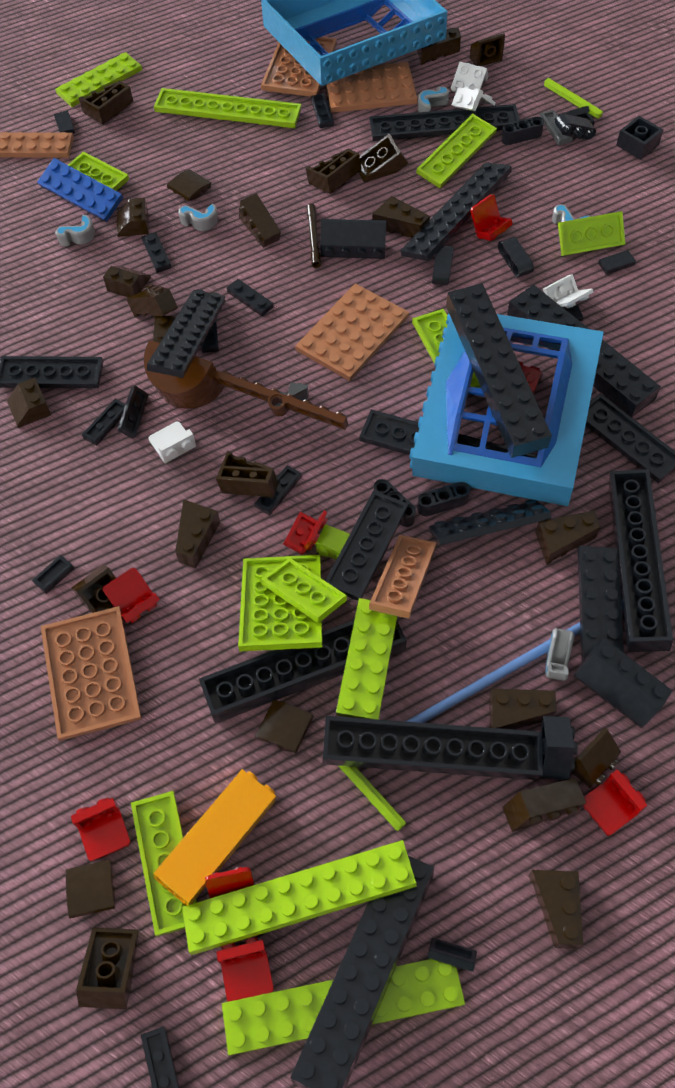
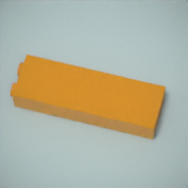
[153,769,276,906]

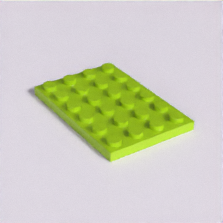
[238,555,322,652]

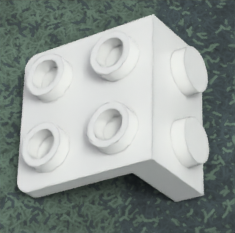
[451,62,489,92]
[451,86,496,111]
[543,274,593,308]
[148,422,196,463]

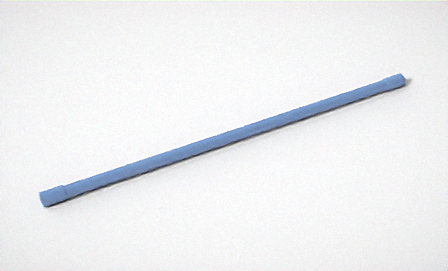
[405,598,623,723]

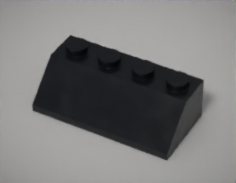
[320,219,386,259]
[573,638,673,728]

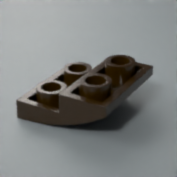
[167,169,212,201]
[256,699,314,753]
[66,860,115,919]

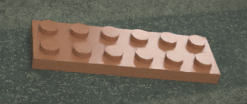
[0,132,74,158]
[369,535,437,618]

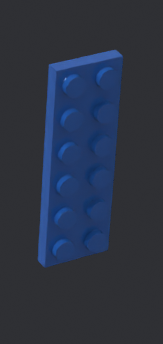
[37,158,124,222]

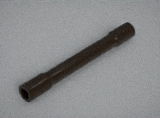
[306,204,321,268]

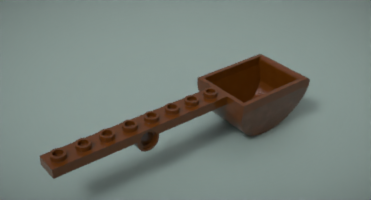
[144,340,348,430]

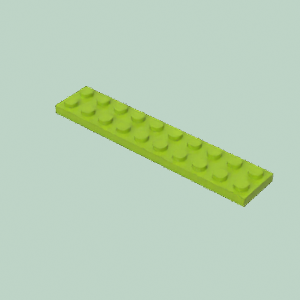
[154,88,302,128]
[182,840,417,955]
[222,959,465,1056]

